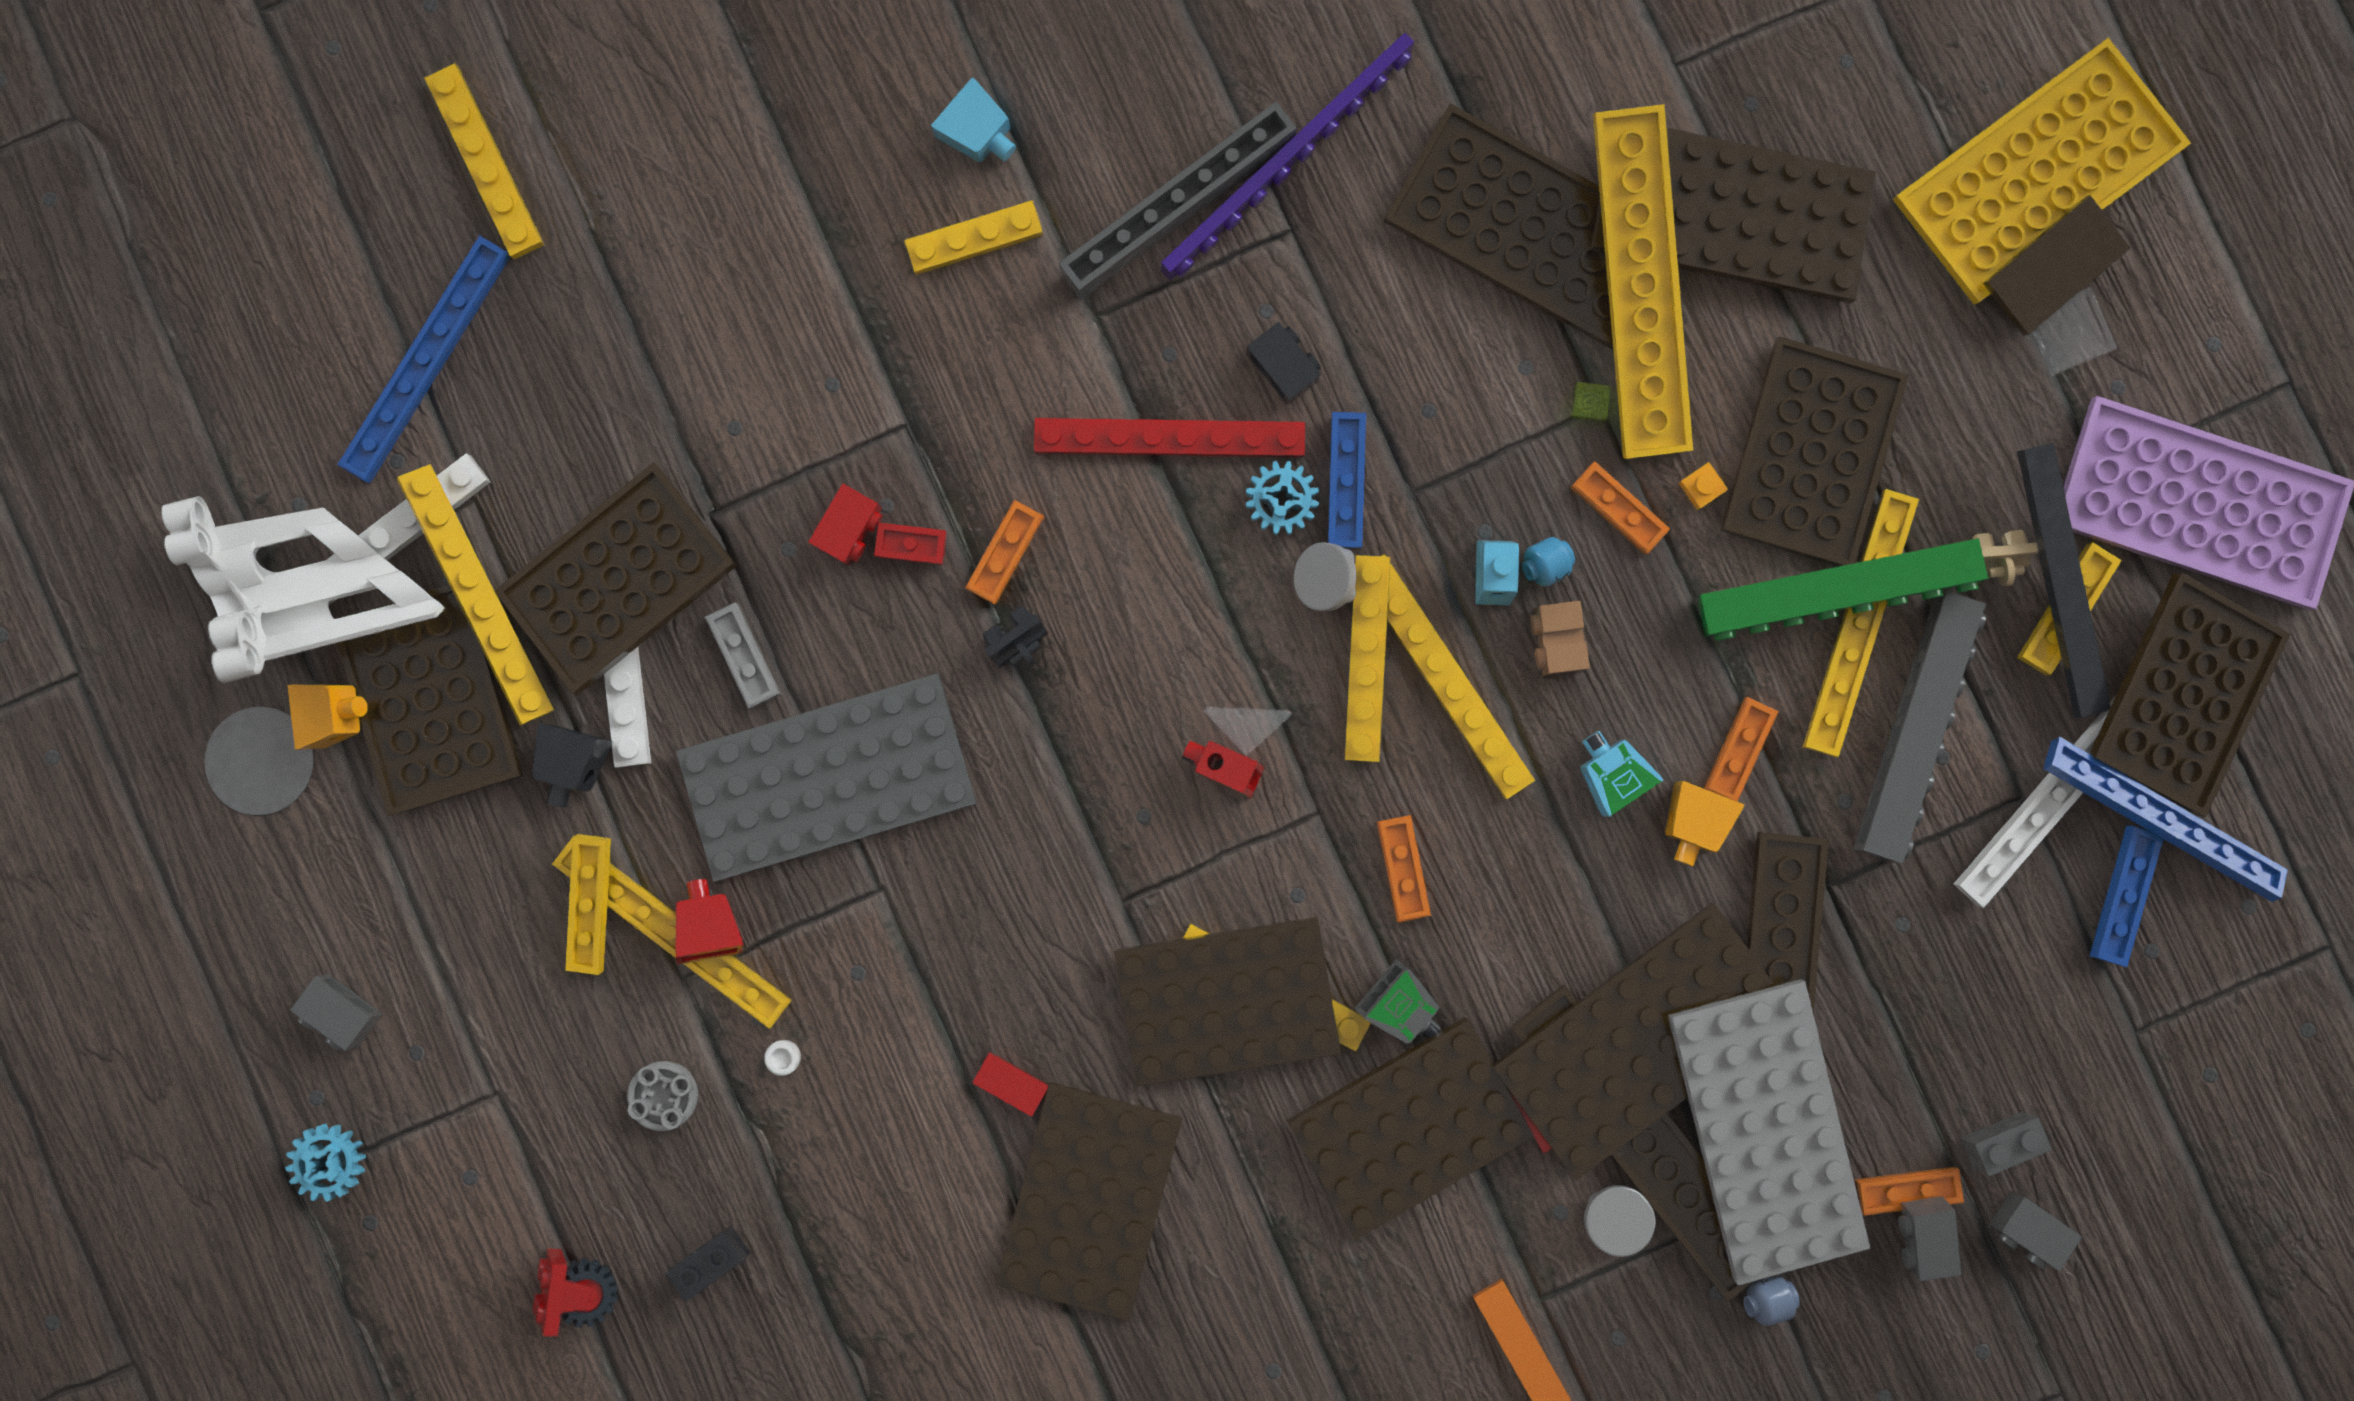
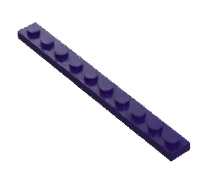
[1161,33,1414,280]

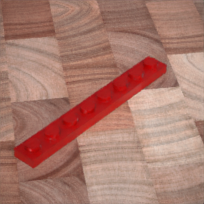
[1034,418,1305,458]

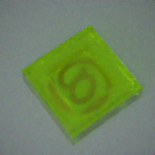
[1572,382,1611,421]

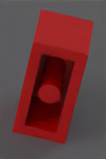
[808,483,883,566]

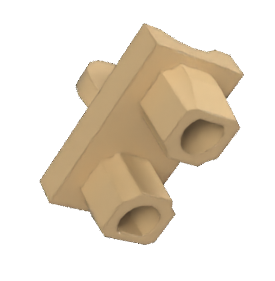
[1972,530,2039,586]

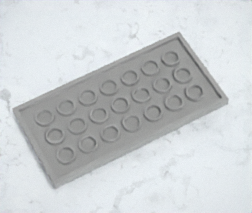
[1668,979,1870,1285]

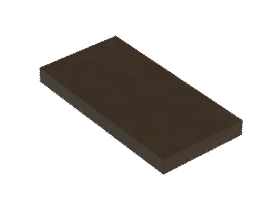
[1983,195,2131,336]

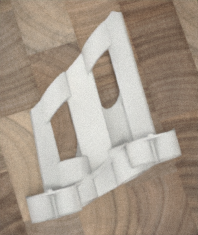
[162,496,445,683]

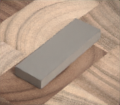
[705,602,781,709]

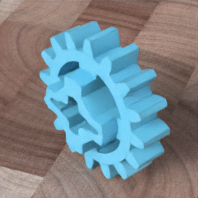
[1246,461,1319,535]
[285,1124,366,1201]

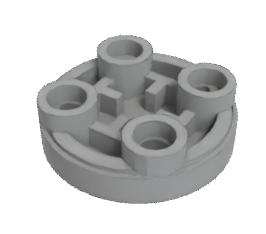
[1294,542,1356,611]
[627,1061,698,1131]
[1584,1185,1655,1257]

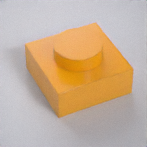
[1678,462,1728,510]

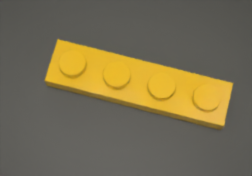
[904,200,1043,275]
[2017,542,2122,676]
[565,834,611,975]

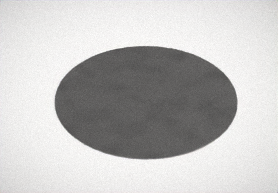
[204,707,313,815]

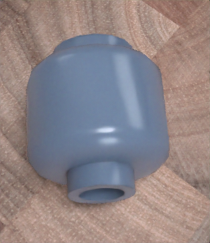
[1743,1275,1799,1326]

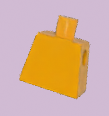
[287,684,368,750]
[1665,781,1745,867]

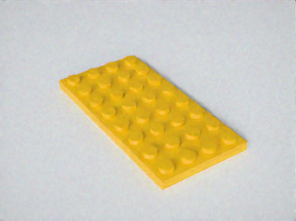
[1892,38,2191,305]

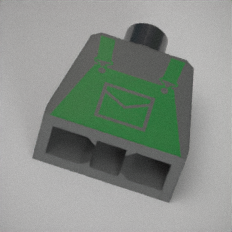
[1354,959,1440,1044]

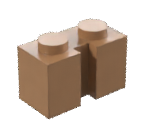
[1530,601,1590,676]

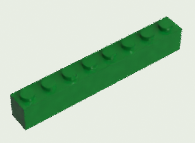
[1697,538,1988,641]

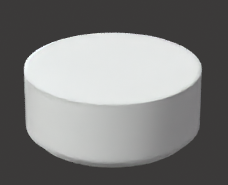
[764,1040,801,1076]

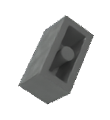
[290,974,383,1051]
[1960,1112,2052,1177]
[1989,1191,2082,1272]
[1898,1196,1961,1281]

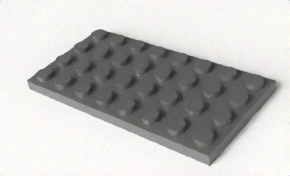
[676,673,977,882]

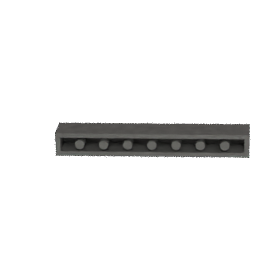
[1059,101,1297,300]
[1853,591,1986,864]

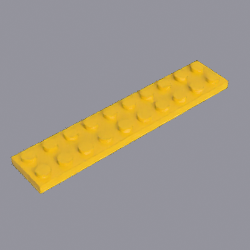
[1593,104,1693,459]

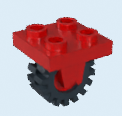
[533,1248,618,1336]

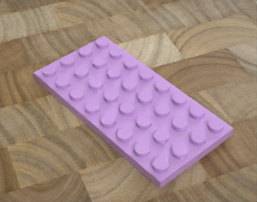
[2063,396,2354,610]

